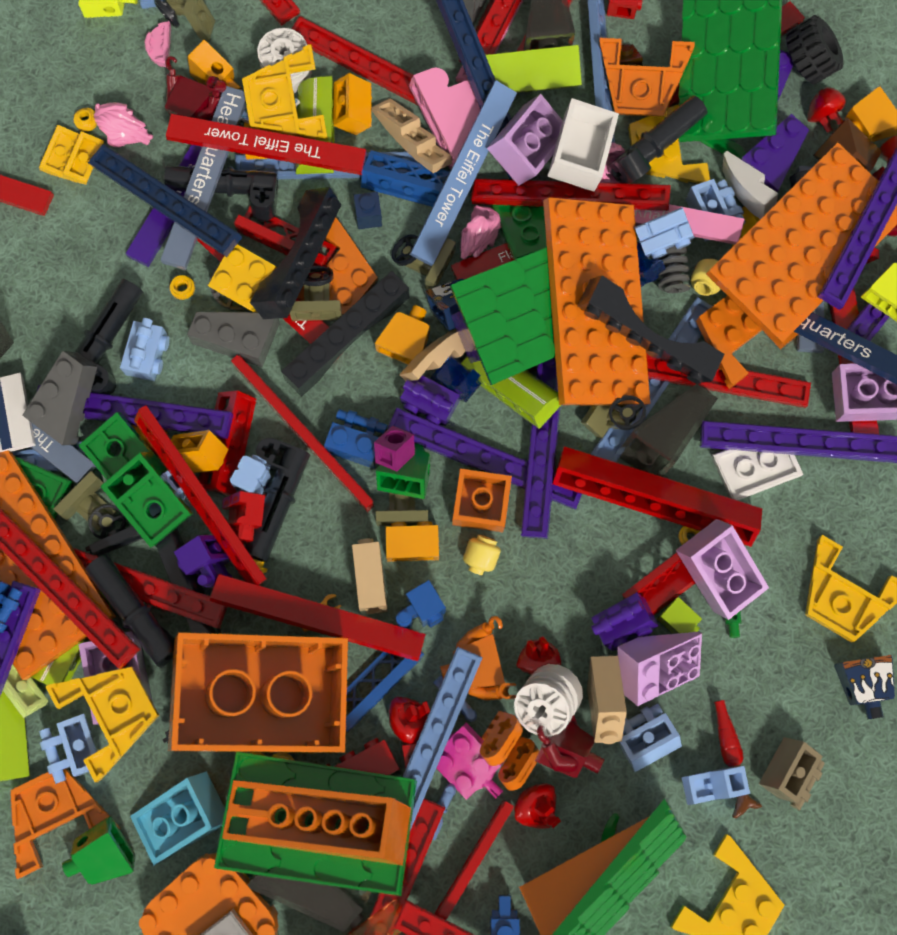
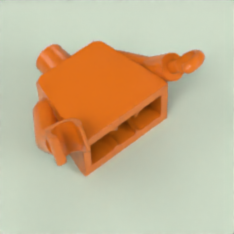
[440,616,516,701]

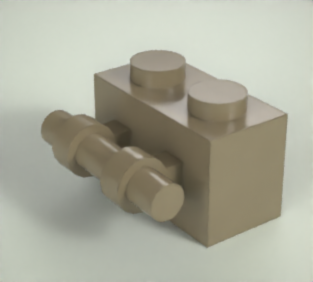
[759,737,825,811]

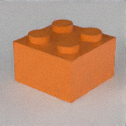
[452,469,512,533]

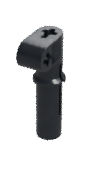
[608,95,708,184]
[164,166,279,221]
[75,278,144,395]
[245,438,310,563]
[85,554,174,668]

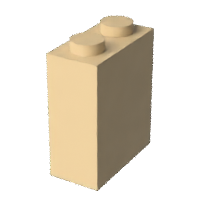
[352,539,388,615]
[587,656,627,744]

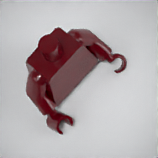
[165,56,226,121]
[535,715,605,778]

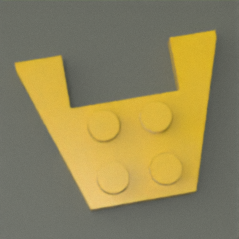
[242,44,328,140]
[628,104,710,184]
[805,535,897,643]
[46,667,159,782]
[670,834,785,935]

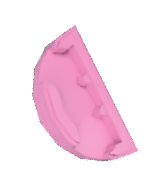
[145,21,171,67]

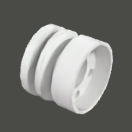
[257,28,312,93]
[514,664,583,737]

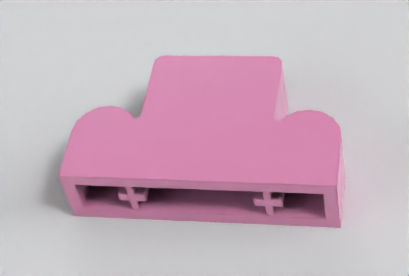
[409,68,480,170]

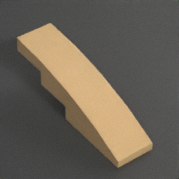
[372,98,452,173]
[399,328,465,381]

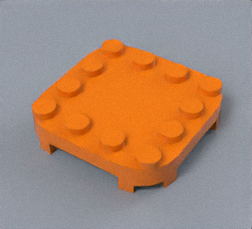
[139,853,279,935]

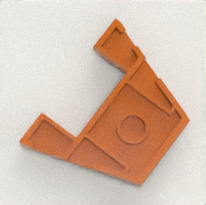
[599,38,695,117]
[297,218,378,315]
[696,295,798,389]
[10,768,120,879]

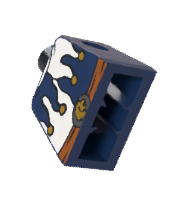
[425,279,465,331]
[834,655,895,720]

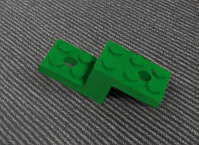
[79,412,193,548]

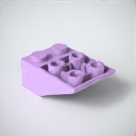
[618,632,702,706]

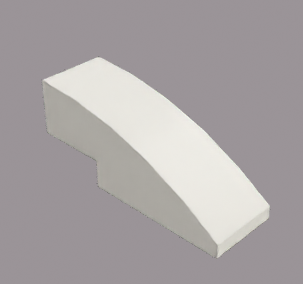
[722,151,778,219]

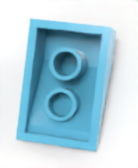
[130,771,225,865]

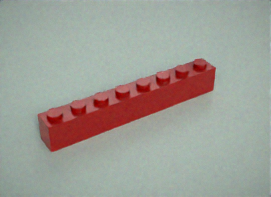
[552,446,763,547]

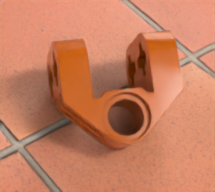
[480,711,540,791]

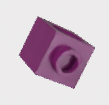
[374,426,415,472]

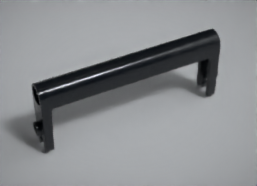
[85,514,222,743]

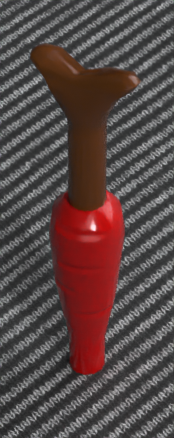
[714,700,762,818]

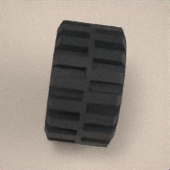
[786,15,844,84]

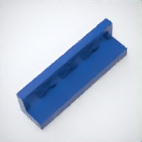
[361,150,449,207]
[346,652,424,732]

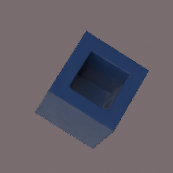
[354,192,382,229]

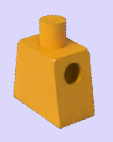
[188,40,242,95]
[845,86,897,142]
[375,305,430,365]

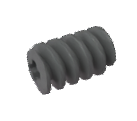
[656,246,690,294]

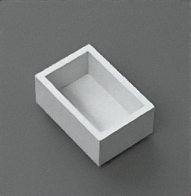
[548,98,619,191]

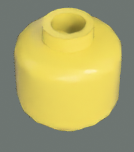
[690,259,721,296]
[463,535,501,575]

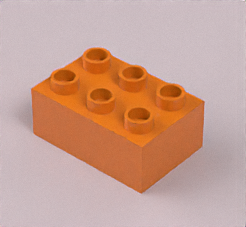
[168,633,348,753]

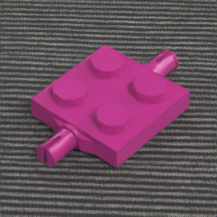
[436,723,504,800]

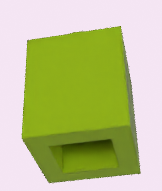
[657,597,702,634]

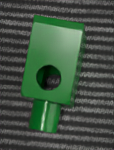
[376,443,430,499]
[62,816,135,885]

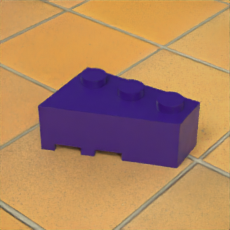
[741,114,809,192]

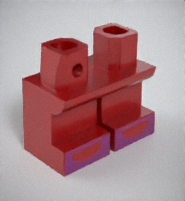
[222,491,265,544]

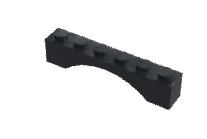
[250,187,342,319]
[281,271,410,397]
[577,275,725,384]

